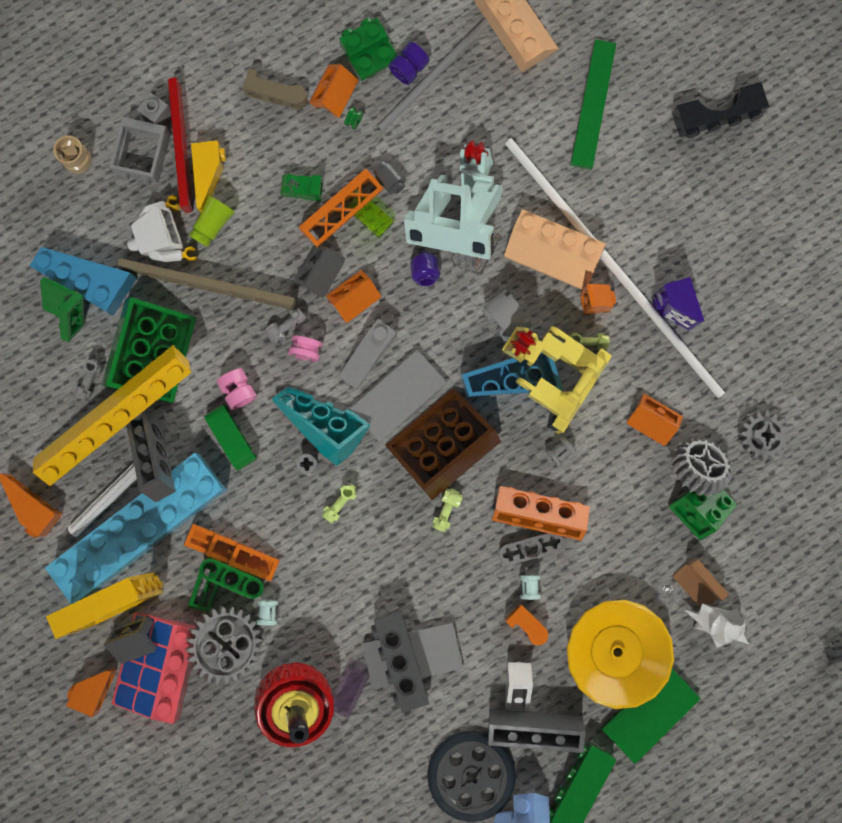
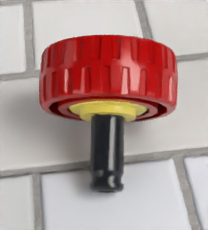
[254,663,334,747]

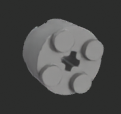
[482,289,532,342]

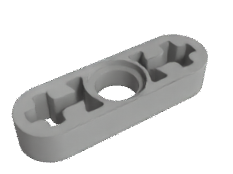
[498,533,564,565]

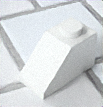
[505,662,533,712]

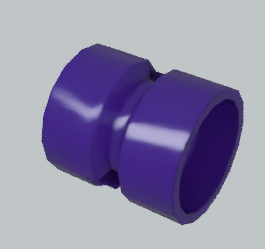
[388,41,430,85]

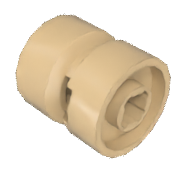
[53,135,92,174]

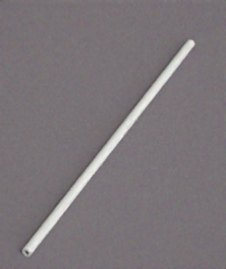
[505,138,725,398]

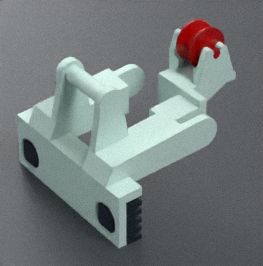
[404,140,502,260]

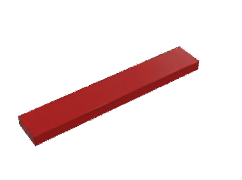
[168,77,193,213]

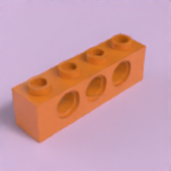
[492,486,590,541]

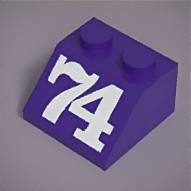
[653,277,704,330]

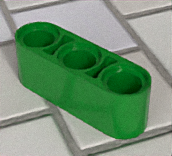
[204,404,257,471]
[199,558,264,599]

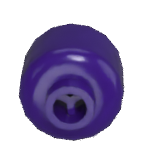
[410,251,441,286]

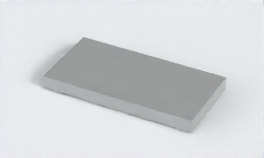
[350,350,447,443]
[363,622,463,690]

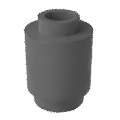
[373,161,406,194]

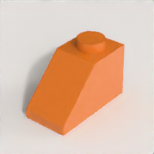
[580,284,616,316]
[66,667,117,717]

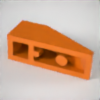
[0,473,62,538]

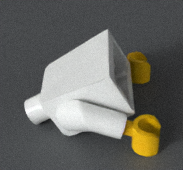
[127,195,197,262]

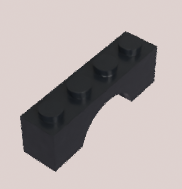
[672,82,770,138]

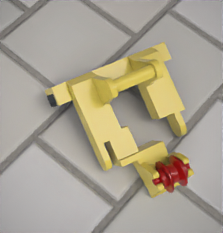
[502,326,612,434]

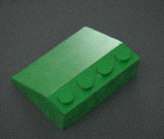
[101,297,196,404]

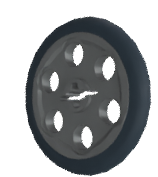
[427,731,516,822]

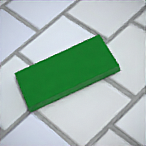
[601,669,701,764]

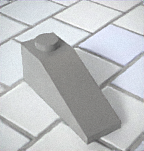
[339,319,397,390]

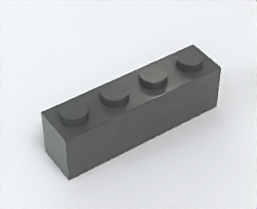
[488,709,586,753]

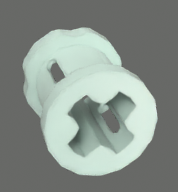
[520,575,541,600]
[256,600,279,625]

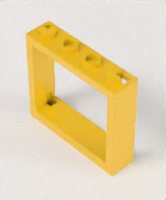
[46,572,163,639]

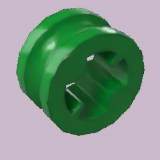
[344,107,363,130]

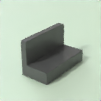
[293,245,344,298]
[104,616,157,664]

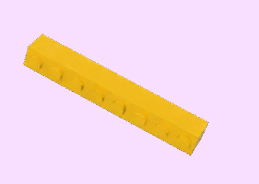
[33,345,192,486]

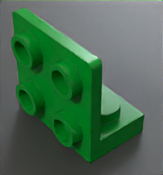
[40,277,84,343]
[668,490,737,540]

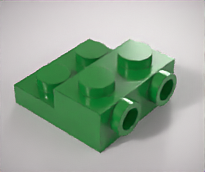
[339,18,397,82]

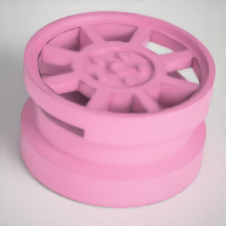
[288,336,323,362]

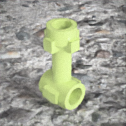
[570,333,609,350]
[322,484,357,523]
[432,488,463,532]

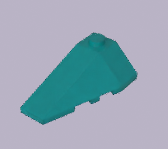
[272,386,370,466]

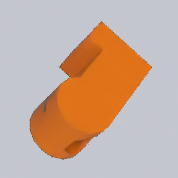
[504,604,548,646]

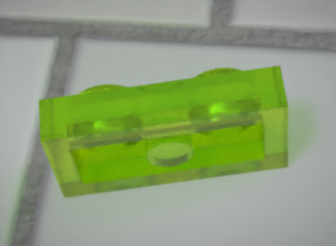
[346,192,394,239]

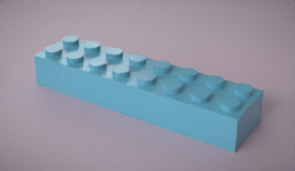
[45,453,227,604]

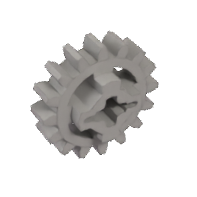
[738,411,791,461]

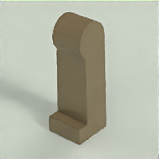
[243,68,308,110]

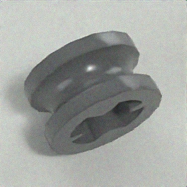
[825,646,842,663]

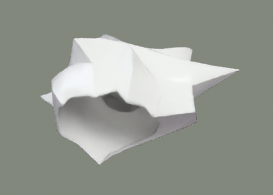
[684,603,748,648]

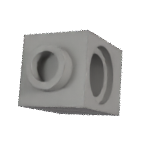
[137,93,171,126]

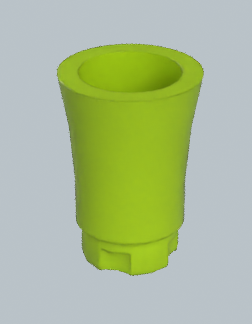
[189,195,235,247]

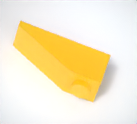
[191,140,226,213]

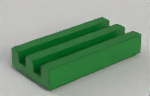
[188,563,220,614]

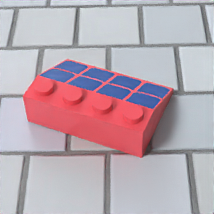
[111,612,197,724]

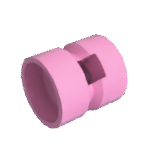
[216,368,257,410]

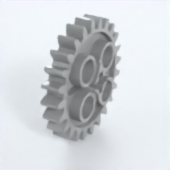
[184,606,262,684]

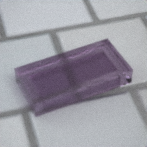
[333,665,370,719]

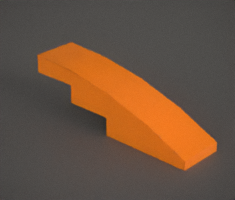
[183,523,280,582]

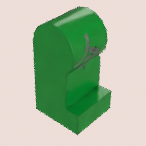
[280,174,323,201]

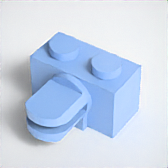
[494,793,550,823]

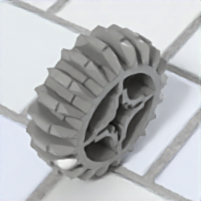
[670,436,733,497]

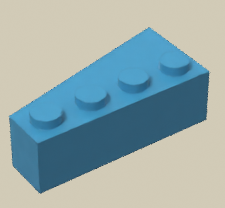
[29,247,137,316]
[460,352,563,397]

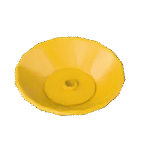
[567,600,674,709]

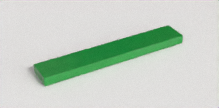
[570,39,617,170]

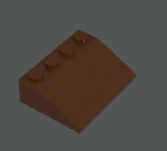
[385,388,501,500]

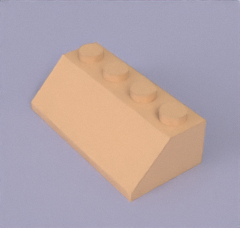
[474,0,559,73]
[504,209,606,290]

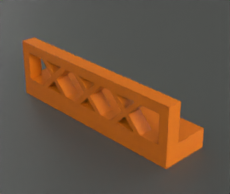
[299,168,384,248]

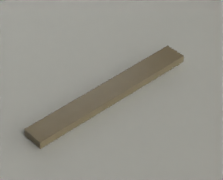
[117,258,297,310]

